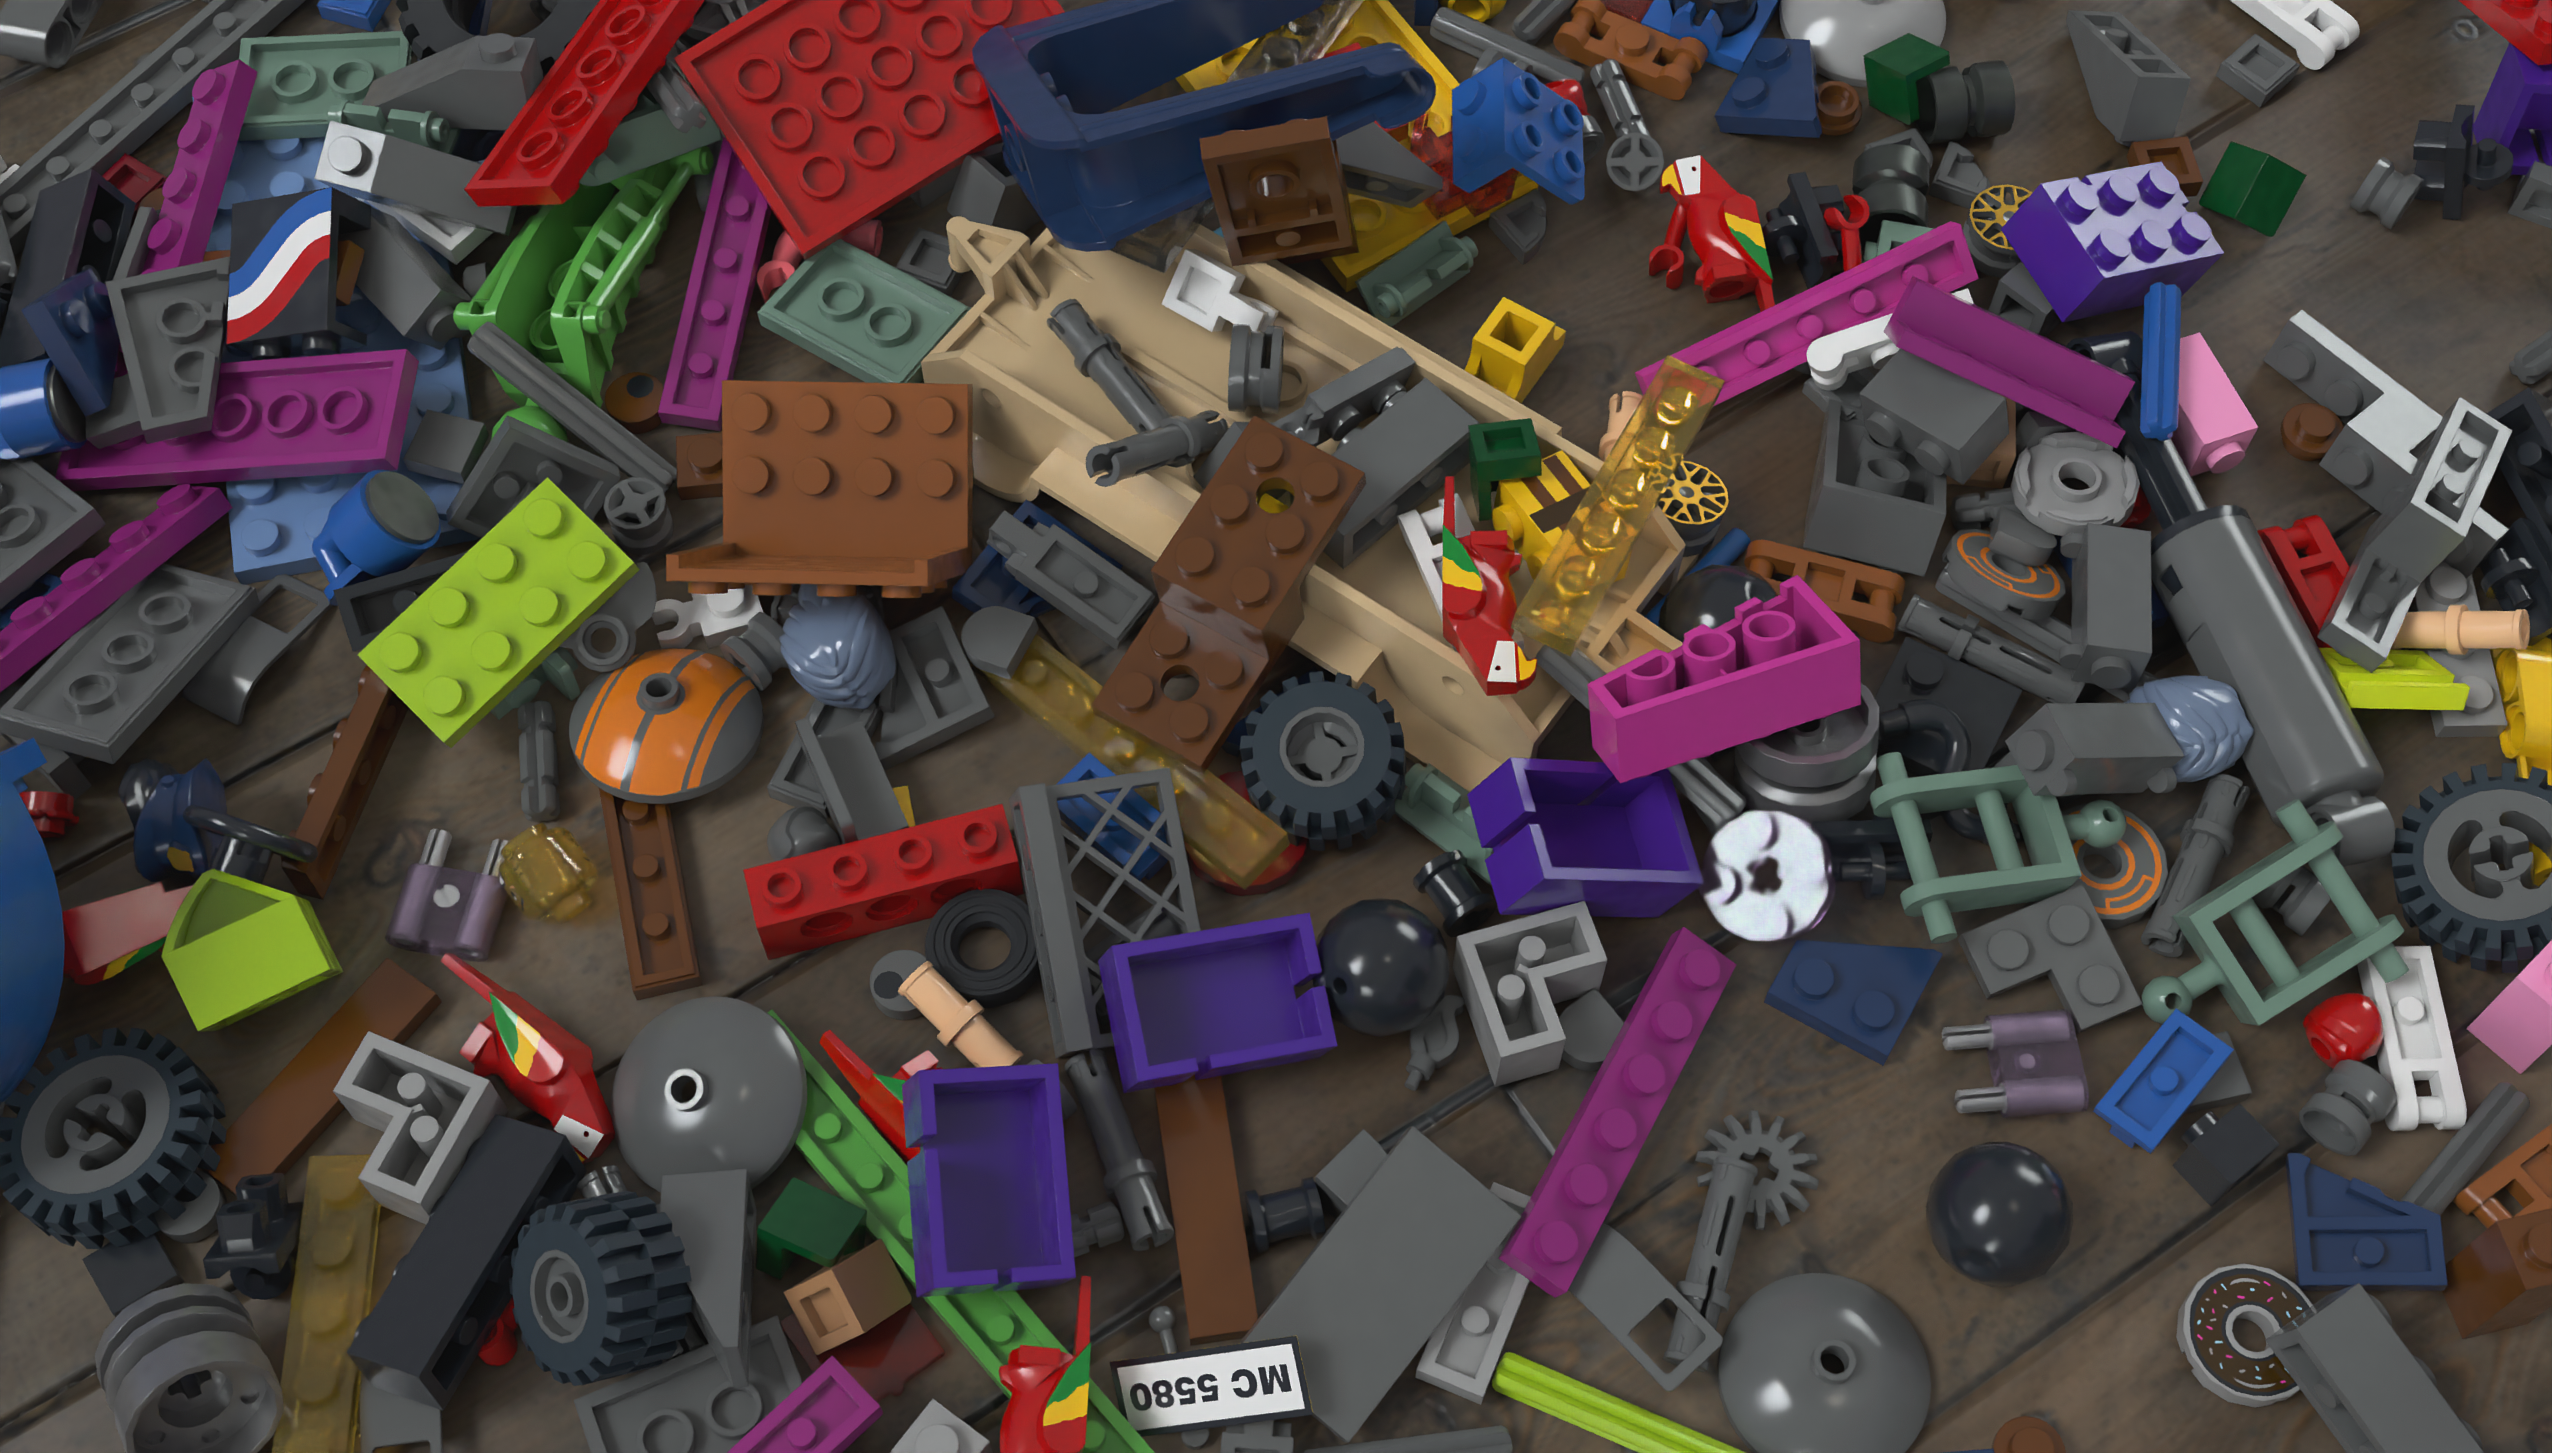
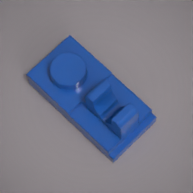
[1056,752,1184,881]
[2093,1008,2234,1154]

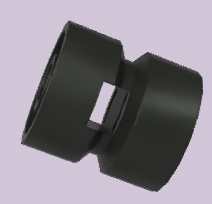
[1916,60,2016,144]
[1852,144,1929,250]

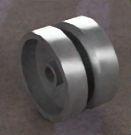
[1734,683,1879,829]

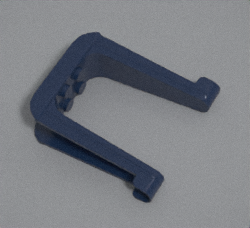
[972,0,1436,252]

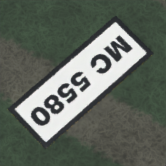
[1110,1335,1313,1437]

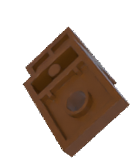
[1200,116,1359,267]
[1091,415,1366,775]

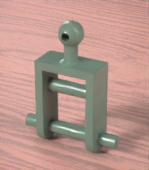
[579,60,721,186]
[1870,752,2127,944]
[2141,799,2409,1026]

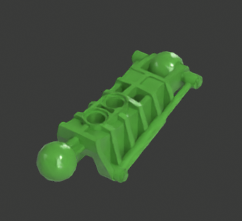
[453,146,714,443]

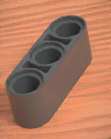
[0,0,104,69]

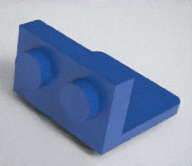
[1452,57,1585,205]

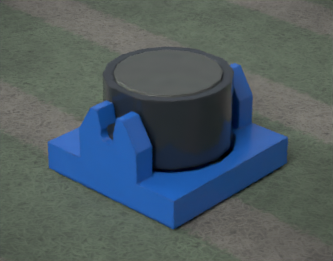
[1641,0,1780,74]

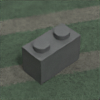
[1859,349,2009,485]

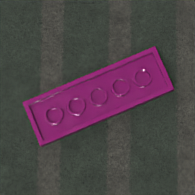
[55,349,419,491]

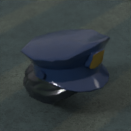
[118,758,227,883]

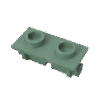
[327,99,461,155]
[1355,221,1478,327]
[1394,763,1494,885]

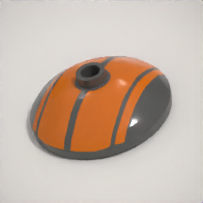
[569,648,764,804]

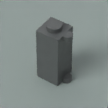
[338,207,472,350]
[2059,523,2152,689]
[2005,703,2184,796]

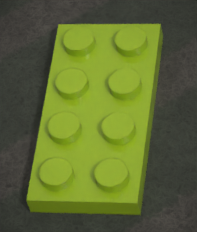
[358,477,640,748]

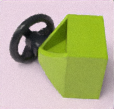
[161,805,343,1031]

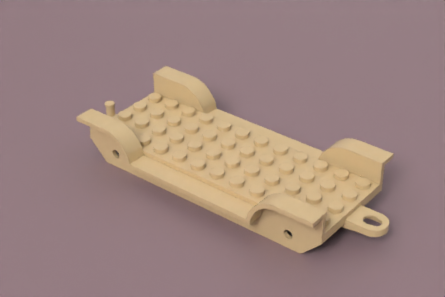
[921,212,1699,792]

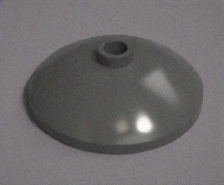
[610,996,807,1192]
[1717,1273,1931,1453]

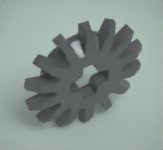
[1695,1110,1819,1230]

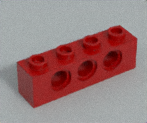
[743,804,1024,960]

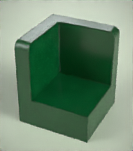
[1863,33,1950,125]
[2199,141,2307,237]
[1468,418,1542,521]
[756,1177,867,1280]

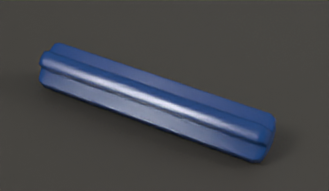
[2140,282,2182,441]

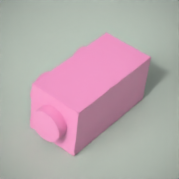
[2171,332,2258,476]
[2467,940,2552,1074]

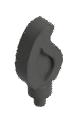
[1404,995,1465,1091]

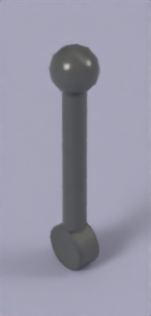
[1149,1306,1209,1450]

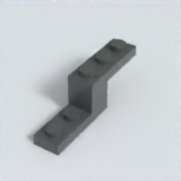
[2263,310,2509,579]
[2317,397,2513,673]

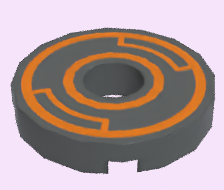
[1942,529,2065,620]
[2061,803,2168,929]

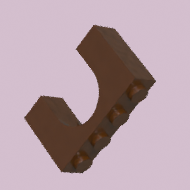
[2442,1208,2552,1339]

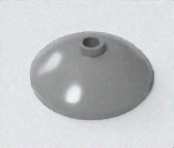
[1779,0,1946,87]

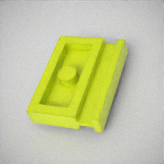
[2319,648,2470,711]

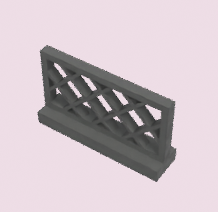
[1009,767,1201,1059]

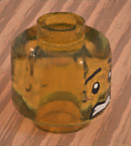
[497,823,598,924]

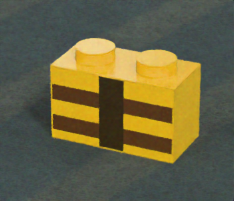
[1492,450,1635,608]

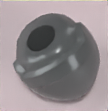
[767,806,841,862]

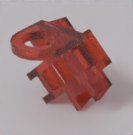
[1410,107,1519,220]

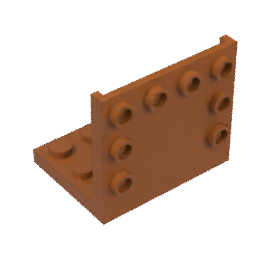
[666,380,973,598]

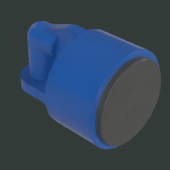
[0,358,87,461]
[312,470,441,606]

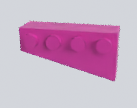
[1587,575,1861,783]

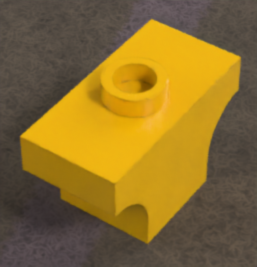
[1464,297,1566,403]

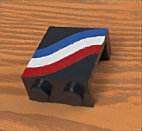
[227,187,371,361]

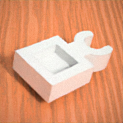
[652,584,763,649]

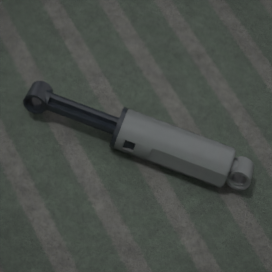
[2066,331,2395,867]

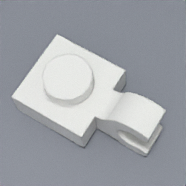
[1162,249,1279,332]

